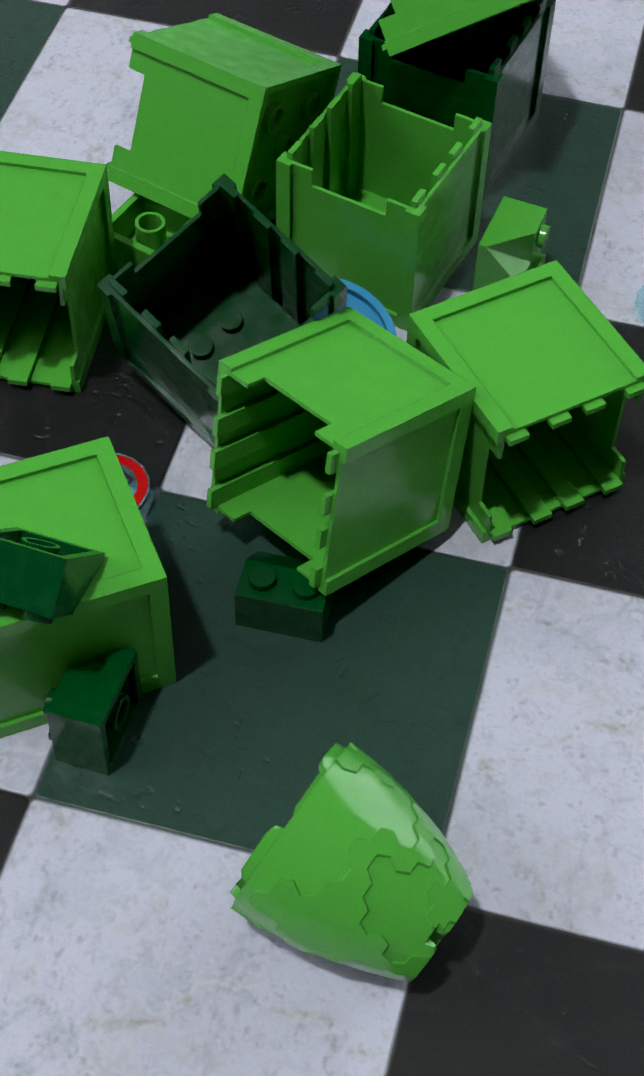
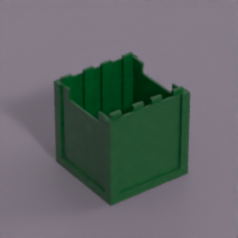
[357,0,556,199]
[96,173,347,448]

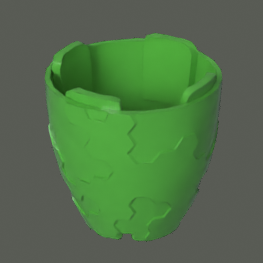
[230,742,473,982]

